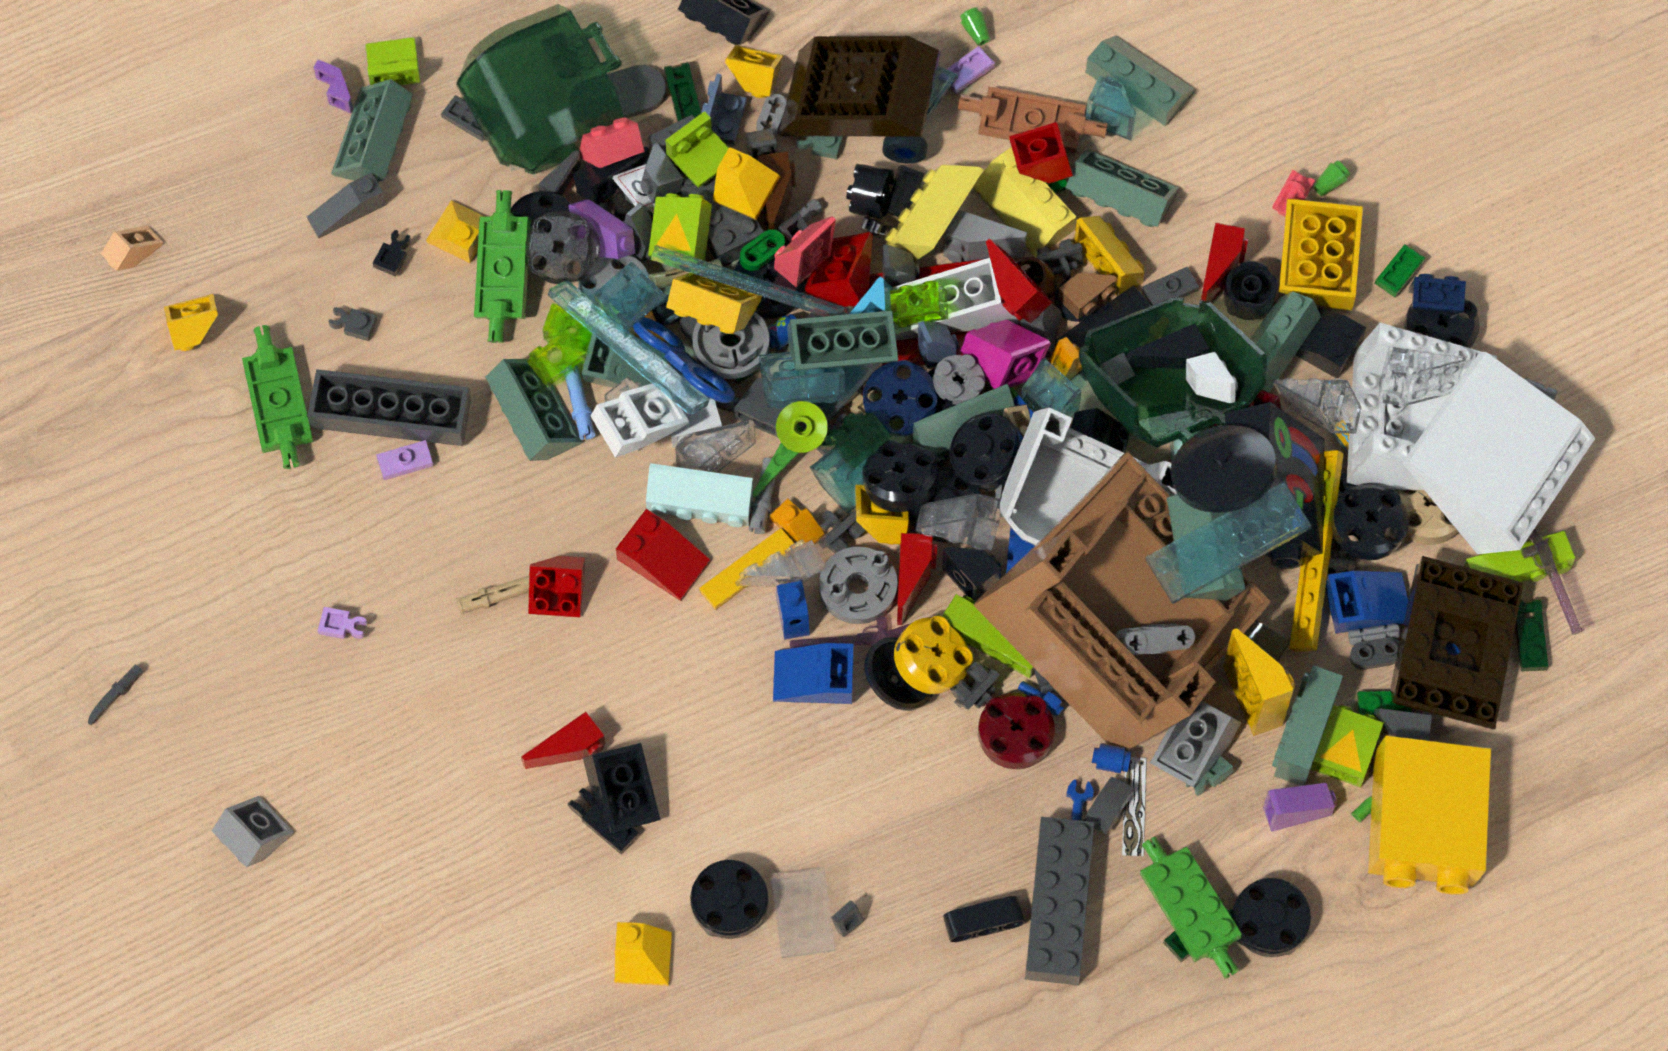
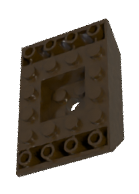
[779,36,940,137]
[1391,556,1523,730]

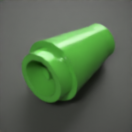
[960,7,991,46]
[1313,160,1350,197]

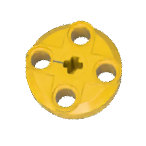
[894,616,973,694]

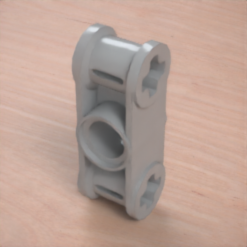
[1115,623,1195,655]

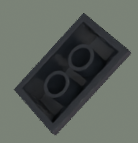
[678,0,770,45]

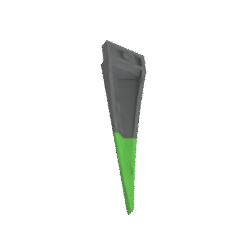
[753,363,883,498]

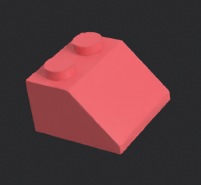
[579,118,644,168]

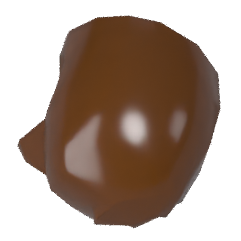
[1015,257,1057,299]

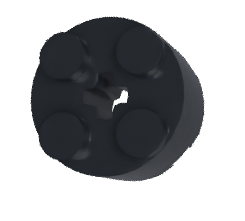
[846,164,894,219]
[1224,261,1277,320]

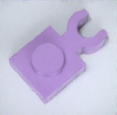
[318,607,367,639]

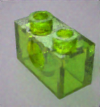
[890,281,948,328]
[542,303,602,353]
[526,329,587,388]

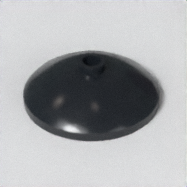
[864,637,934,711]

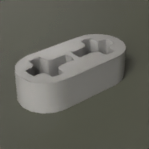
[756,94,787,137]

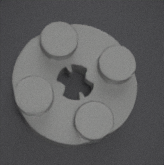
[933,354,985,405]

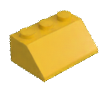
[1074,216,1145,297]
[666,271,762,334]

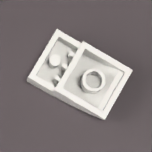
[591,380,689,458]

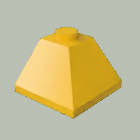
[725,45,783,98]
[713,147,780,220]
[426,200,485,263]
[164,294,218,351]
[855,484,909,545]
[615,922,672,986]

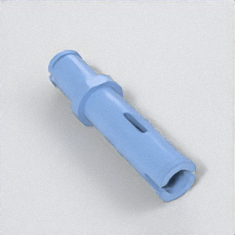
[563,366,596,440]

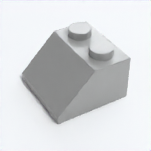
[212,796,294,867]

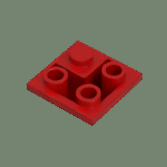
[528,556,585,617]

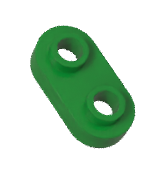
[740,230,785,271]

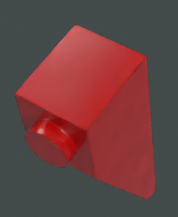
[521,712,606,769]

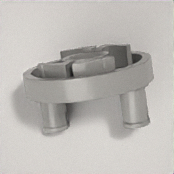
[693,312,769,379]
[819,546,897,624]

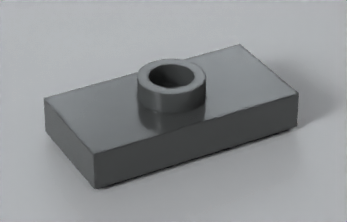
[441,95,497,142]
[1142,266,1199,310]

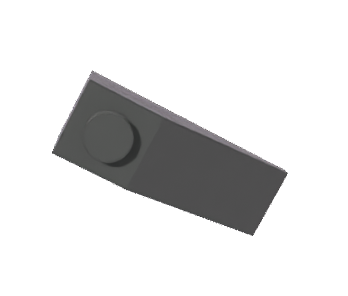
[307,173,386,239]

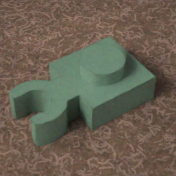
[797,136,843,160]
[1185,756,1233,796]

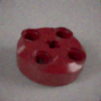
[978,693,1055,769]

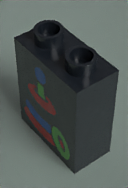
[1225,402,1325,569]

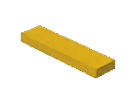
[699,528,797,610]

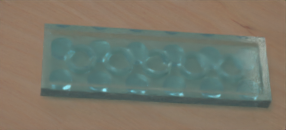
[1145,482,1311,604]

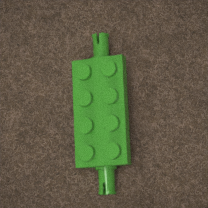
[474,190,531,343]
[242,325,313,469]
[1140,837,1242,979]

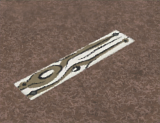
[1122,757,1146,856]

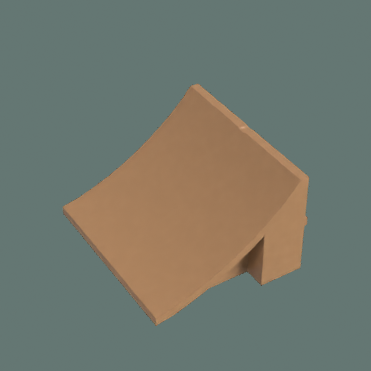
[974,452,1271,750]

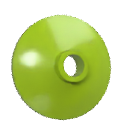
[776,401,828,453]

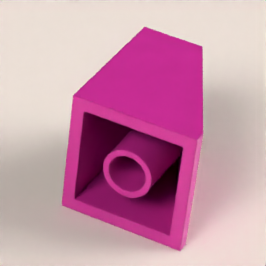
[960,319,1051,389]

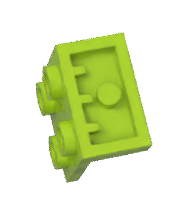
[365,37,421,85]
[665,111,728,188]

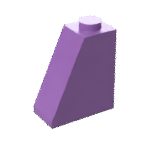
[569,199,635,259]
[1263,783,1337,832]

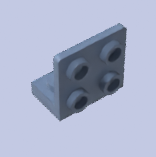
[701,73,747,145]

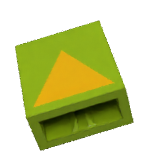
[648,194,712,263]
[1311,705,1384,788]

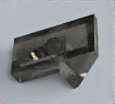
[1327,539,1356,577]

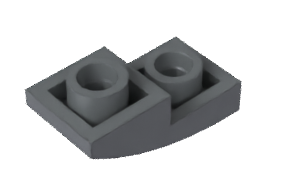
[1084,776,1134,835]

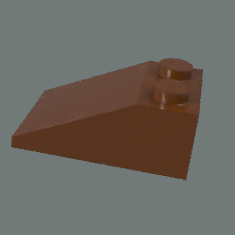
[758,151,796,245]

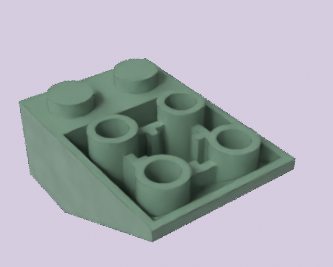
[581,325,668,391]

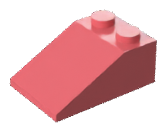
[774,216,836,287]

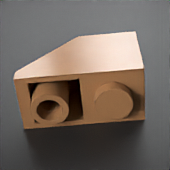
[1058,273,1117,320]

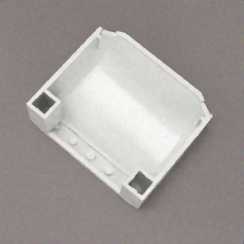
[1000,407,1177,545]

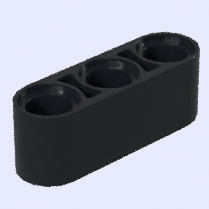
[943,896,1025,943]

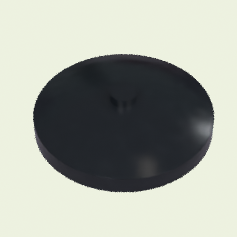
[1171,425,1277,513]

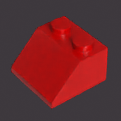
[1009,122,1073,183]

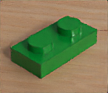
[1357,691,1412,717]

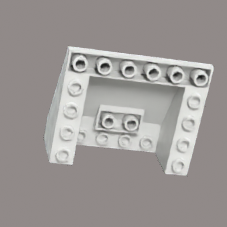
[1347,323,1497,490]
[1402,352,1595,554]

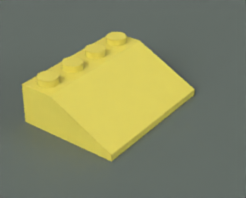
[885,165,983,262]

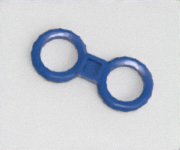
[632,317,735,403]

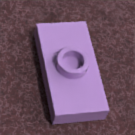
[940,46,995,94]
[376,440,433,480]

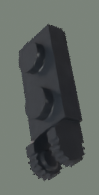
[567,788,639,854]

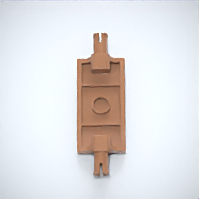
[958,86,1108,153]

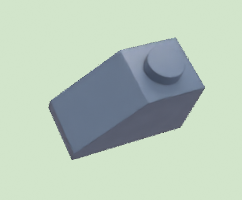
[918,321,959,369]

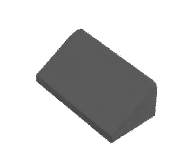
[1244,620,1289,662]

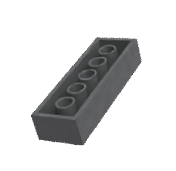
[648,115,764,267]
[308,369,471,446]
[1025,817,1094,985]

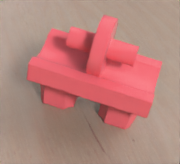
[1272,170,1315,217]

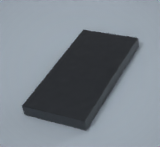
[1055,285,1161,381]

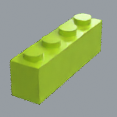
[1464,531,1575,582]
[942,594,1034,679]

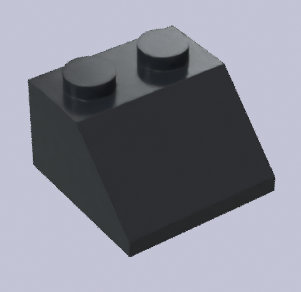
[942,547,1001,602]

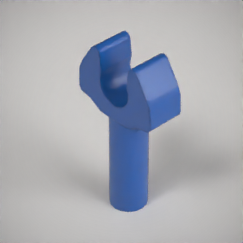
[1018,681,1064,716]
[1066,779,1094,821]

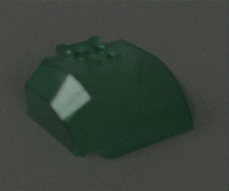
[456,4,624,175]
[1079,297,1267,448]

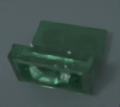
[820,412,892,470]

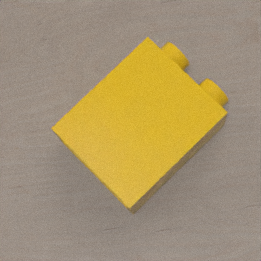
[1368,736,1491,895]

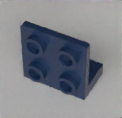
[1409,274,1466,313]

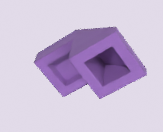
[314,59,353,113]

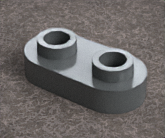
[1349,637,1400,670]

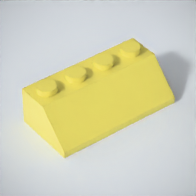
[973,147,1076,258]

